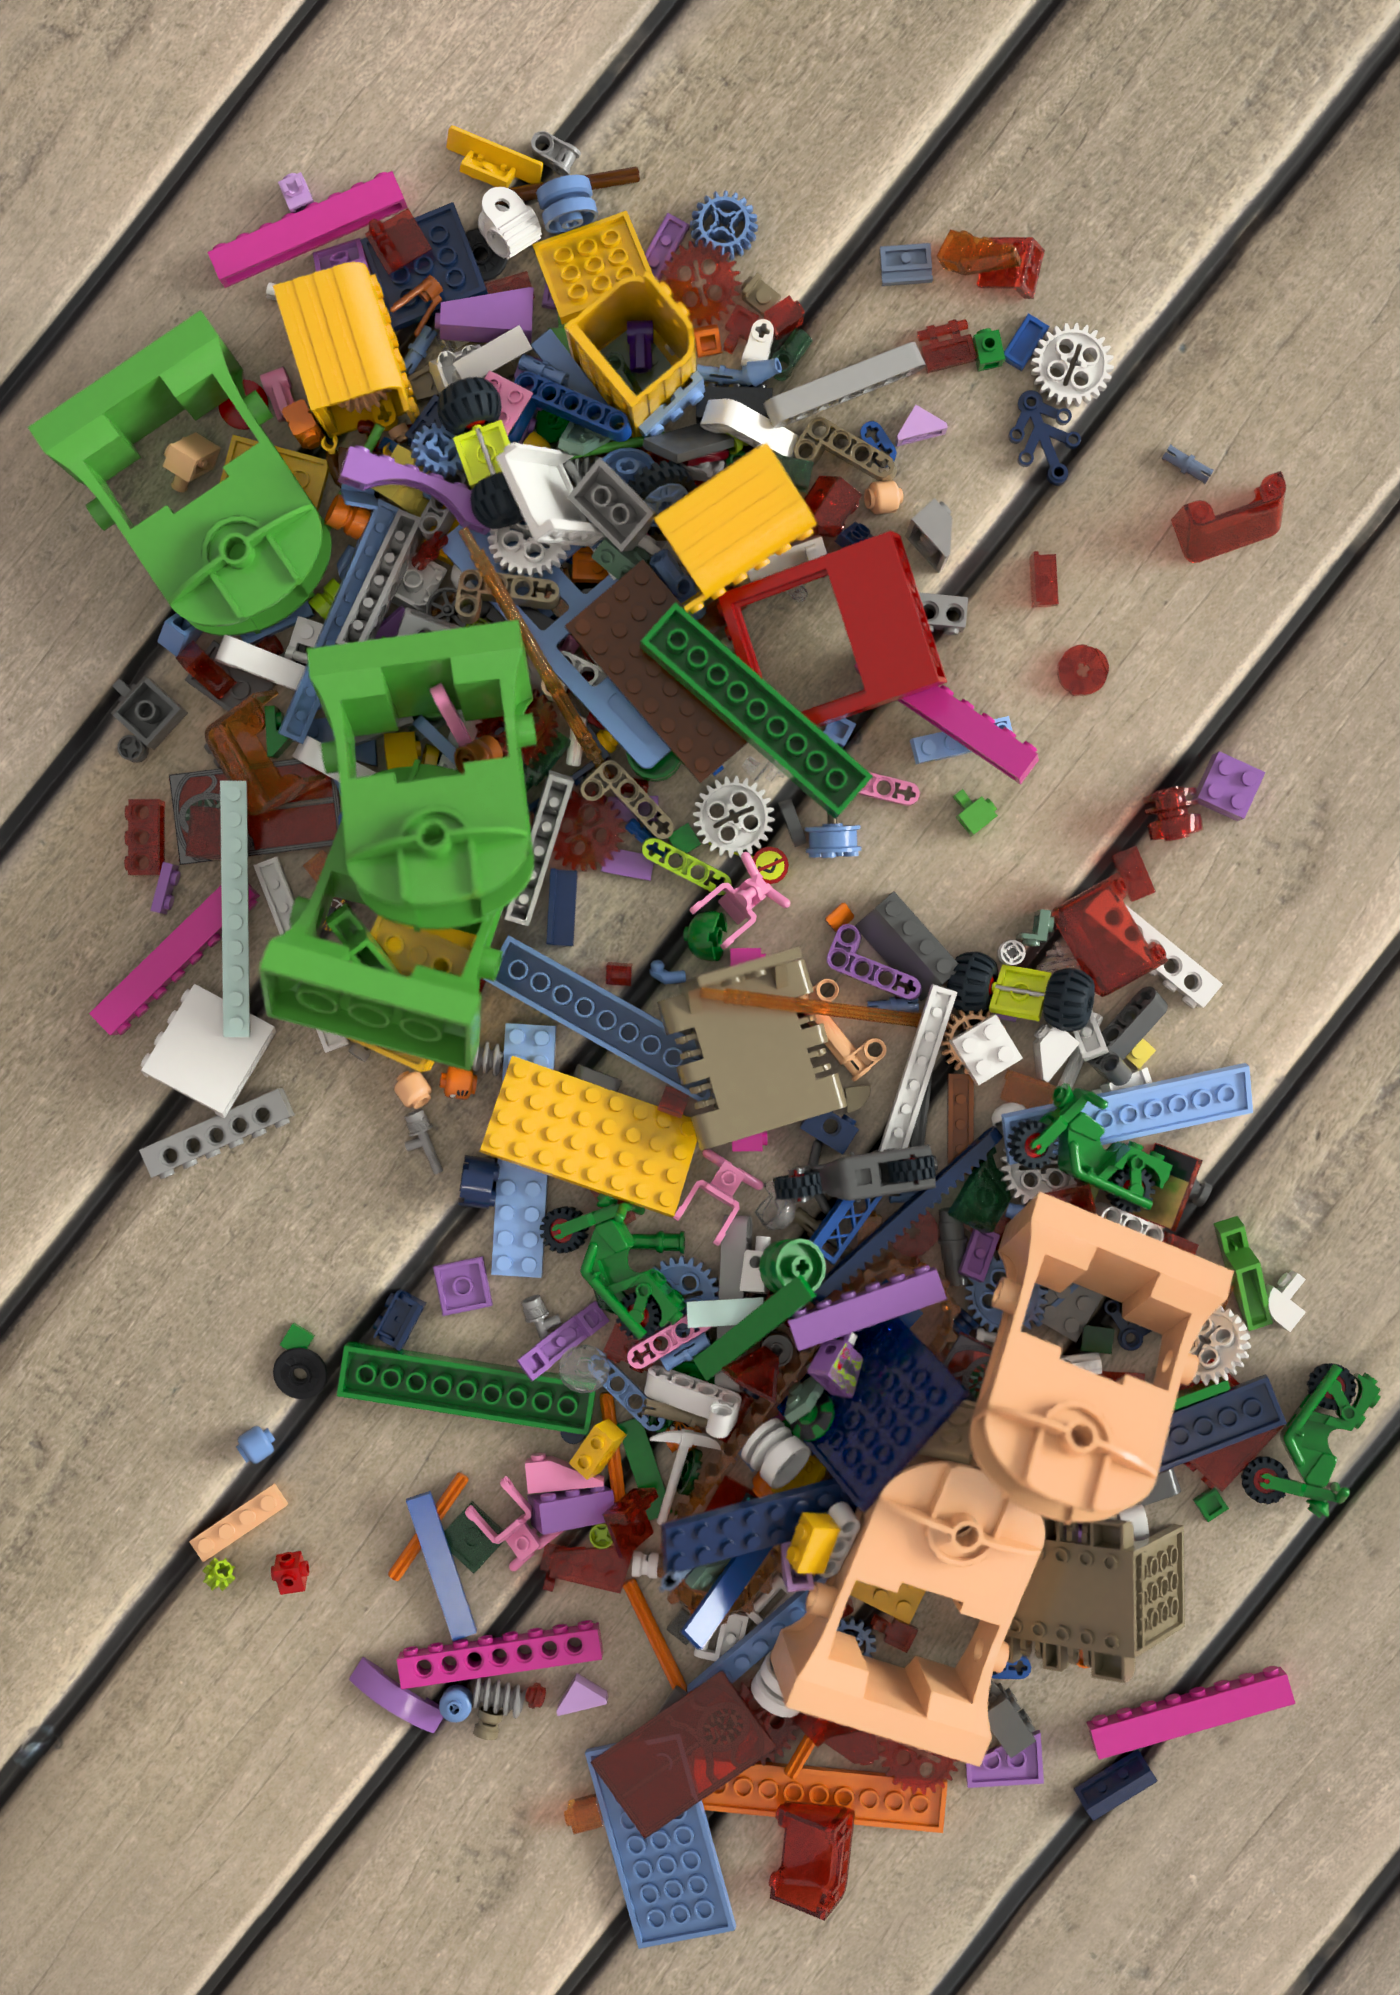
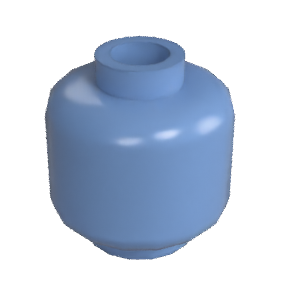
[236,1426,275,1464]
[439,1684,473,1723]

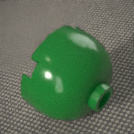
[684,911,727,962]

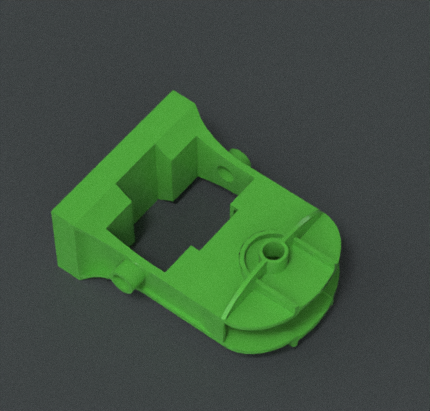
[28,310,332,636]
[307,620,537,932]
[259,759,503,1071]

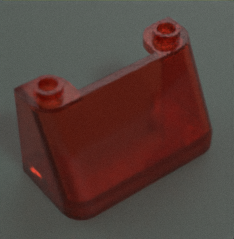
[1171,471,1286,563]
[1052,872,1168,997]
[769,1801,855,1921]

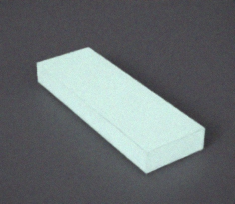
[686,1297,764,1328]

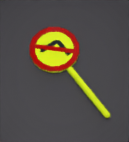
[708,842,789,884]

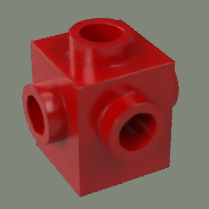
[271,1551,309,1595]

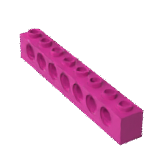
[397,1620,603,1689]

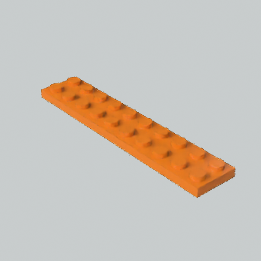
[694,1755,948,1833]

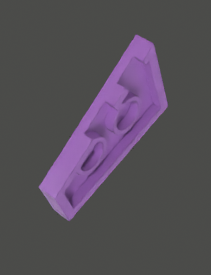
[965,1730,1044,1788]

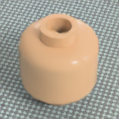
[864,480,903,515]
[394,1071,432,1109]

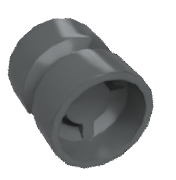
[760,1329,793,1368]

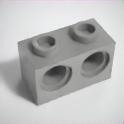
[919,592,968,635]

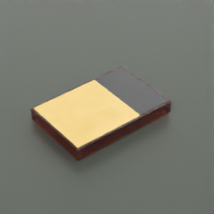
[1128,1143,1203,1232]

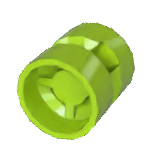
[308,578,340,620]

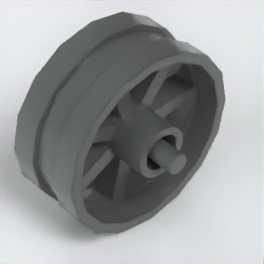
[426,587,473,627]

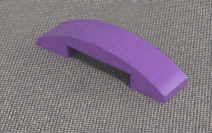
[517,1301,610,1381]
[349,1657,444,1733]

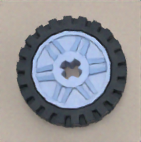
[627,460,697,535]

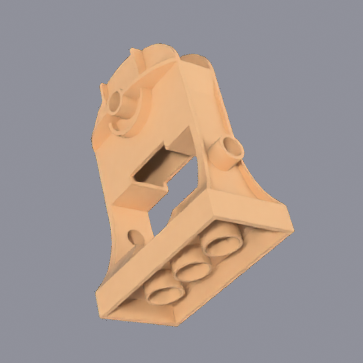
[969,1192,1234,1524]
[770,1450,1045,1767]

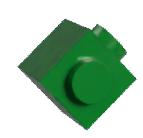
[971,328,1005,372]

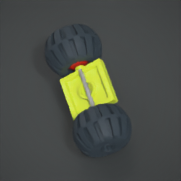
[437,377,524,529]
[947,952,1095,1032]

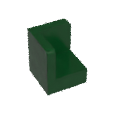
[1077,1324,1115,1354]

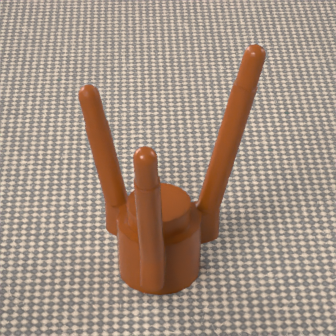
[390,275,443,336]

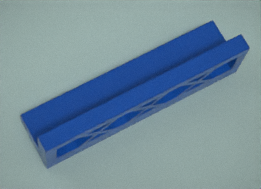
[809,1196,883,1265]

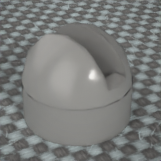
[349,1042,371,1062]

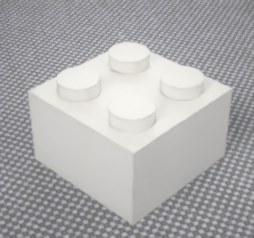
[949,1014,1023,1085]

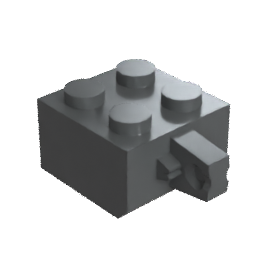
[111,676,188,750]
[987,1680,1036,1758]

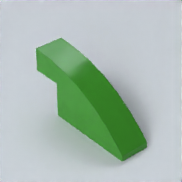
[325,903,402,976]
[1213,1216,1273,1331]

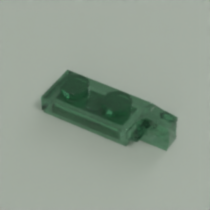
[522,726,571,793]

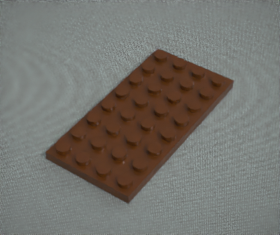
[565,560,748,784]

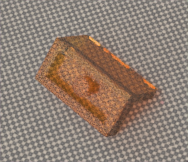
[1000,1069,1057,1109]

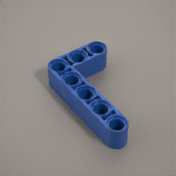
[508,372,632,444]

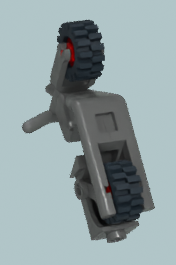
[773,1139,938,1214]

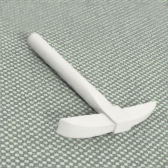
[649,1429,721,1525]

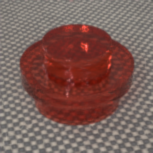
[525,1682,546,1709]

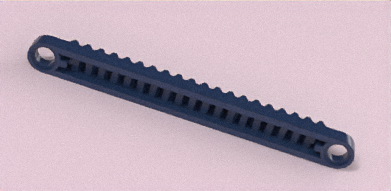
[810,1126,1003,1306]

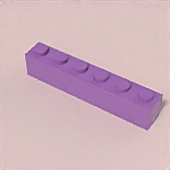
[788,1265,947,1351]

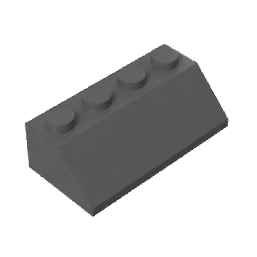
[855,891,958,1001]

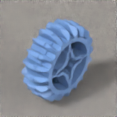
[690,190,758,262]

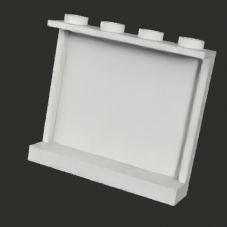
[496,442,606,547]
[141,984,276,1119]

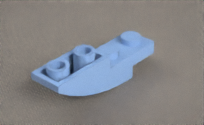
[910,716,1013,764]

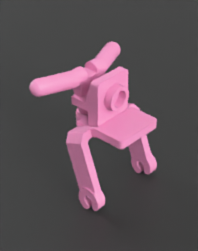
[689,852,790,951]
[673,1149,764,1246]
[465,1476,564,1572]

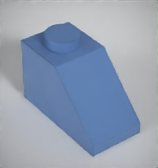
[157,613,203,657]

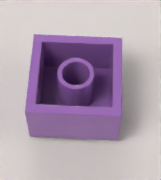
[1191,751,1266,821]

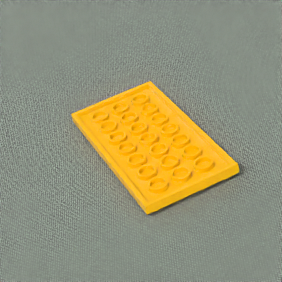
[479,1056,697,1218]

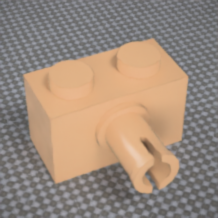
[163,432,221,493]

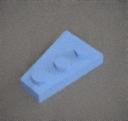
[639,371,705,438]

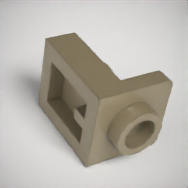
[741,272,781,318]

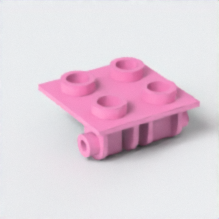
[484,370,533,435]

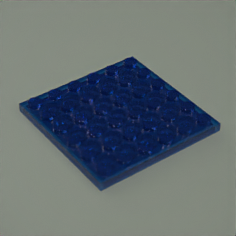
[777,1316,970,1512]

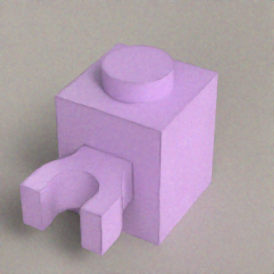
[278,172,314,213]

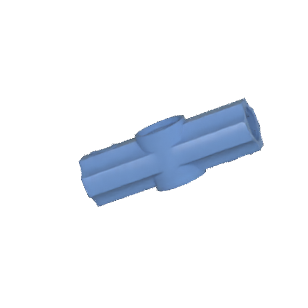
[649,549,707,620]

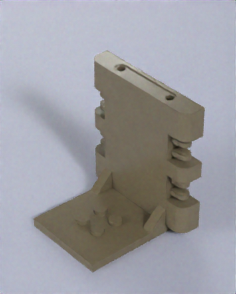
[657,947,848,1150]
[1004,1516,1185,1683]

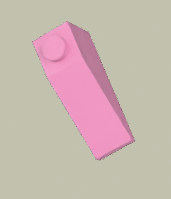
[525,1453,605,1494]

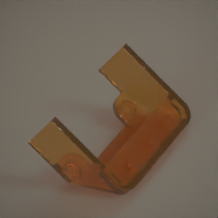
[205,690,326,815]

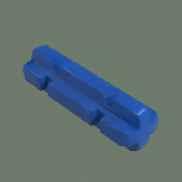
[625,818,668,859]

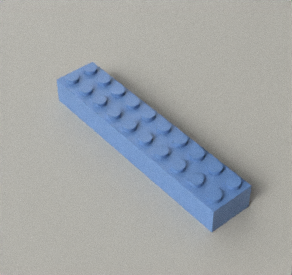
[483,935,710,1101]

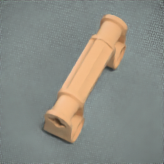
[793,979,886,1082]

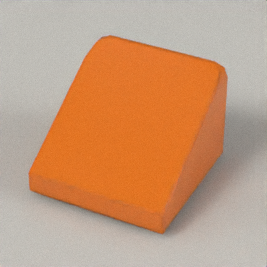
[693,324,722,358]
[825,902,854,933]

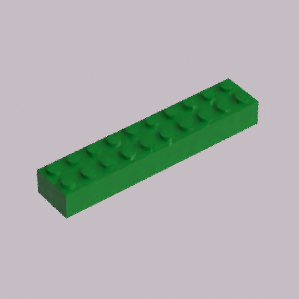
[640,602,873,819]
[337,1341,598,1435]

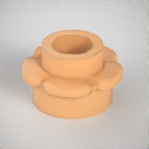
[388,423,409,444]

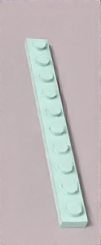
[220,781,250,1037]

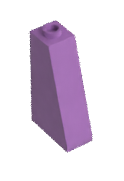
[435,287,534,344]

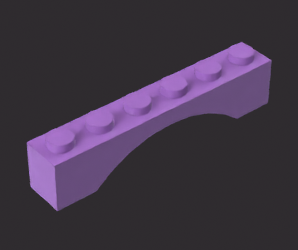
[338,445,491,535]

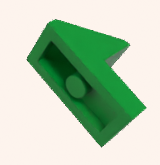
[264,705,294,759]

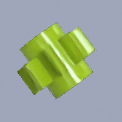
[202,1558,235,1591]

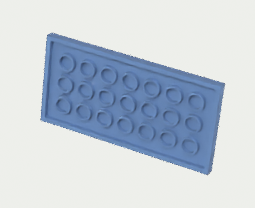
[585,1729,736,1949]

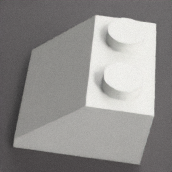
[1033,1024,1080,1083]

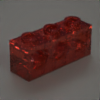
[124,799,165,877]

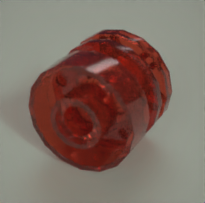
[1142,786,1204,842]

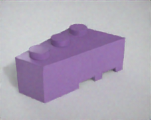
[527,1486,616,1535]

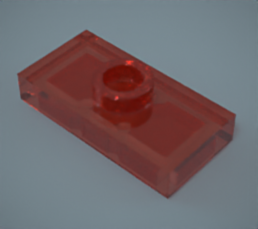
[1112,846,1156,902]

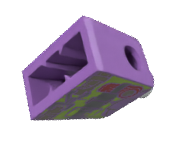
[807,1333,863,1398]

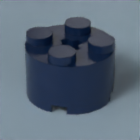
[458,1155,500,1209]

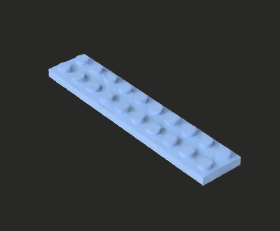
[491,1023,557,1278]
[1001,1063,1253,1165]

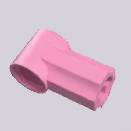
[260,367,295,422]

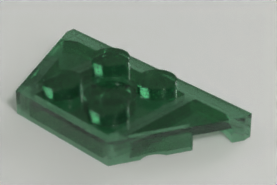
[947,1147,1012,1234]

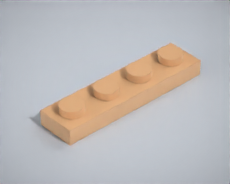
[189,1483,288,1562]

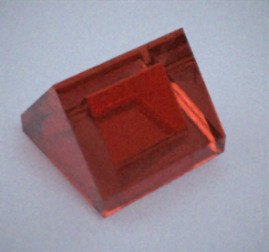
[606,962,633,986]

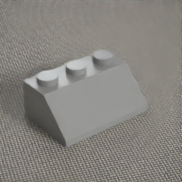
[567,458,656,552]
[905,498,952,573]

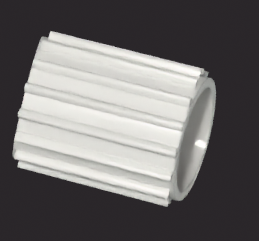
[478,187,542,260]

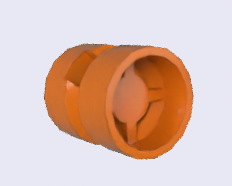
[324,494,371,540]

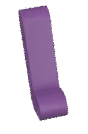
[827,924,922,1000]

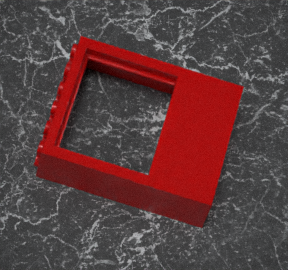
[717,531,947,727]

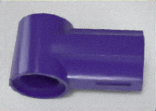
[627,320,653,374]

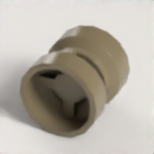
[473,1706,503,1740]

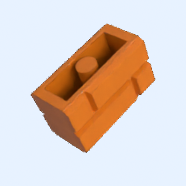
[282,399,325,449]

